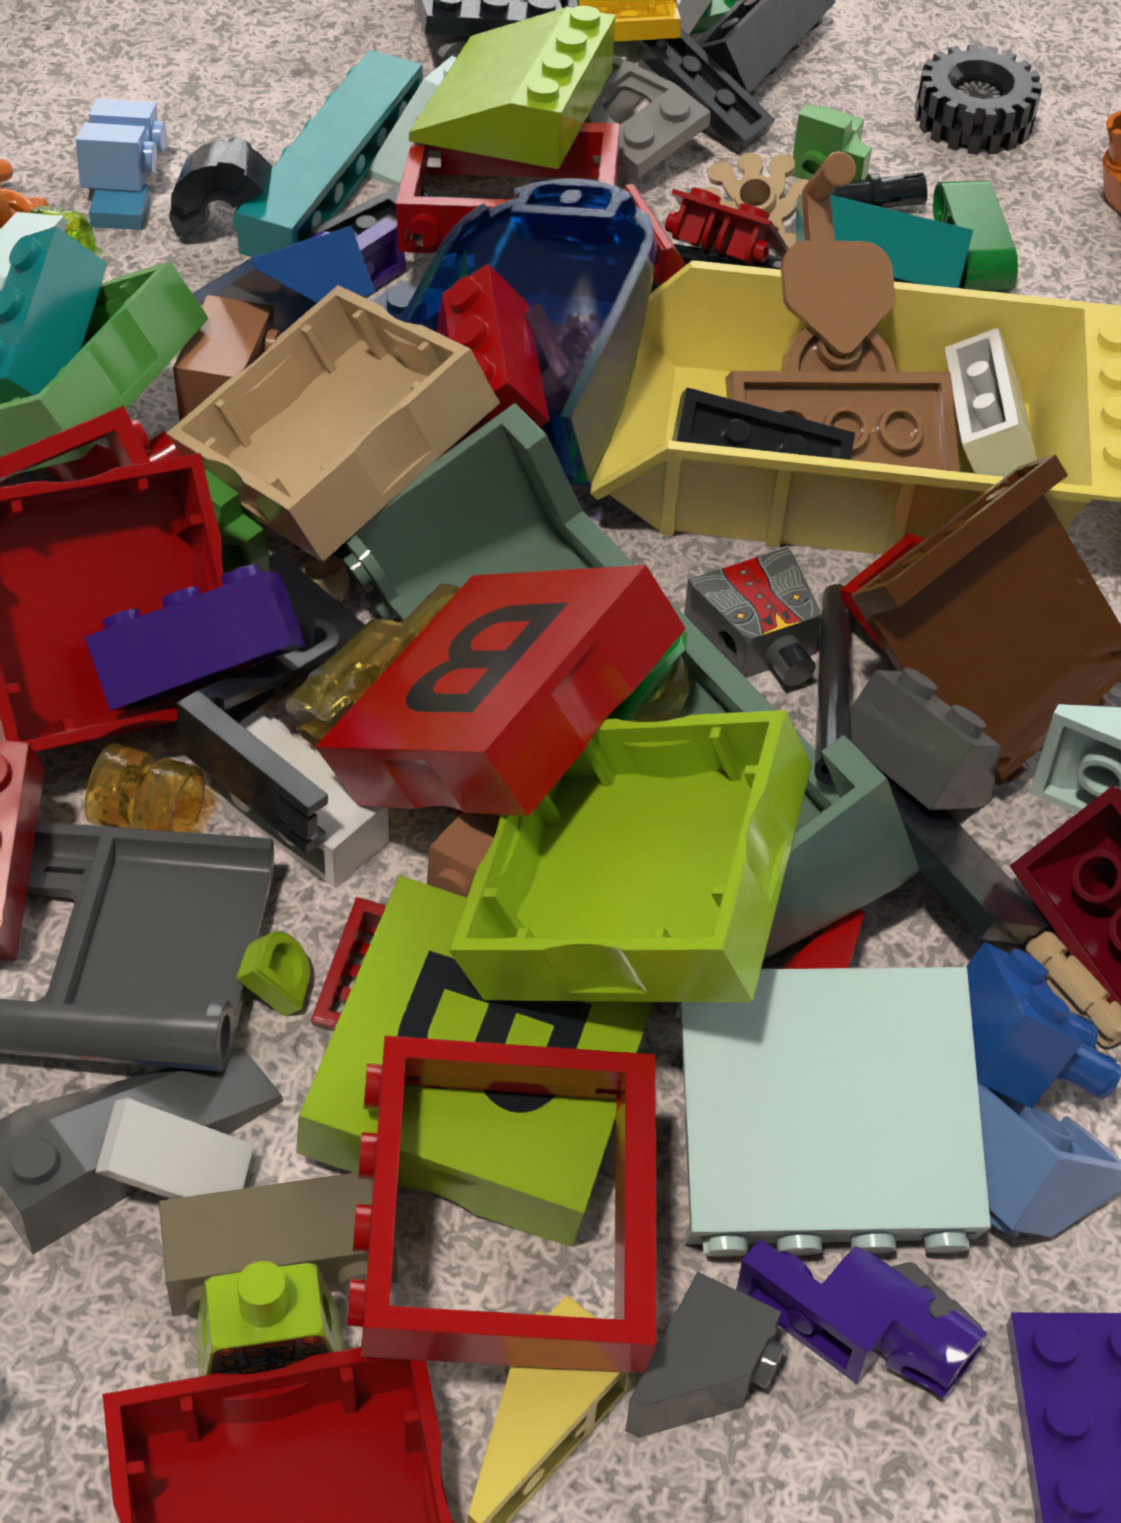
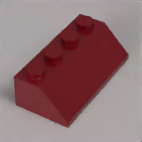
[1010,785,1121,1006]

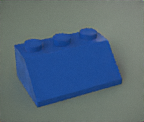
[193,226,376,333]

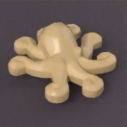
[703,152,809,256]

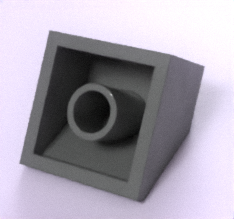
[849,667,1001,810]

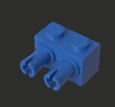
[966,942,1121,1108]

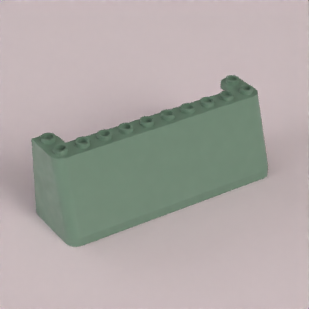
[343,403,919,960]

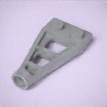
[585,54,710,179]

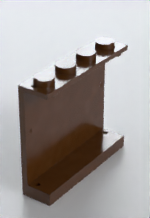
[851,454,1121,786]

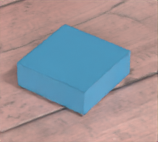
[89,184,150,230]

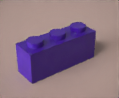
[85,564,306,711]

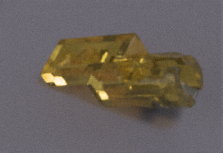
[284,583,460,746]

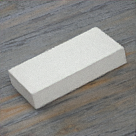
[95,1098,254,1199]

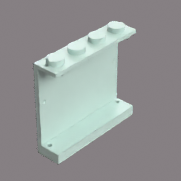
[674,967,991,1257]

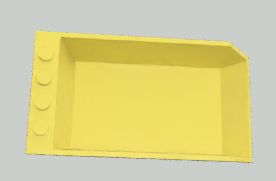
[590,260,1121,555]

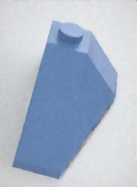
[978,1083,1121,1237]

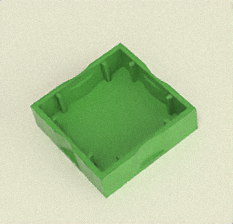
[0,261,209,473]

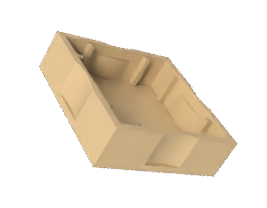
[166,285,500,562]

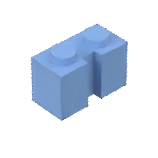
[76,99,166,191]

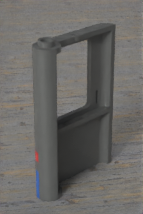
[0,822,274,1071]

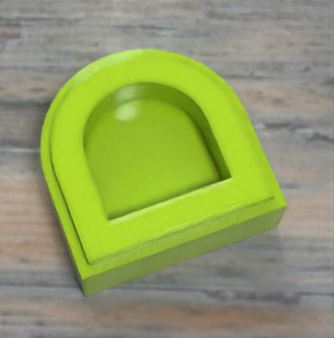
[236,931,310,1016]

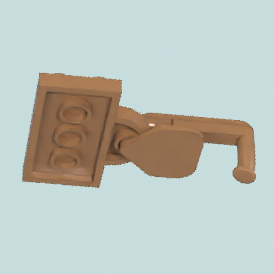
[725,151,960,472]

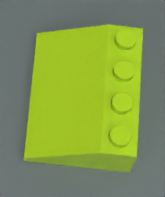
[409,6,616,169]

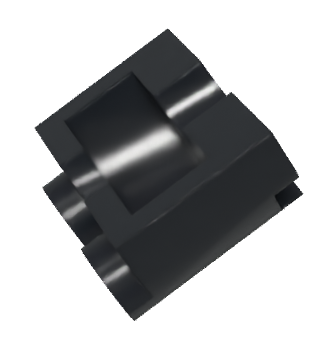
[169,138,272,237]

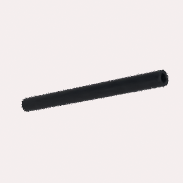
[814,584,851,785]

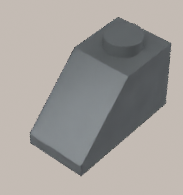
[625,1272,785,1438]

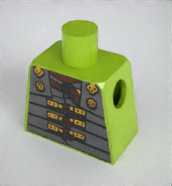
[195,1261,344,1376]

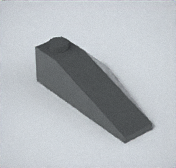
[0,1047,283,1255]

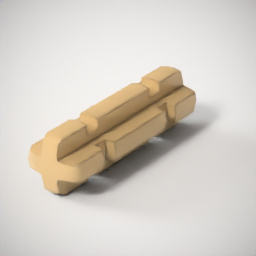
[1025,932,1121,1048]

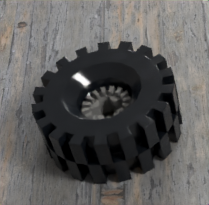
[914,45,1042,155]

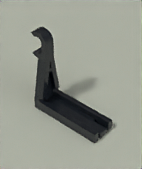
[177,618,339,854]

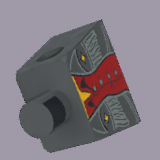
[684,547,822,686]

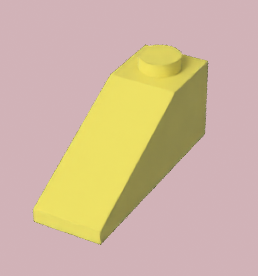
[468,1295,635,1523]

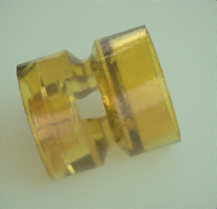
[85,743,205,833]

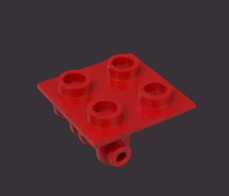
[665,187,789,265]

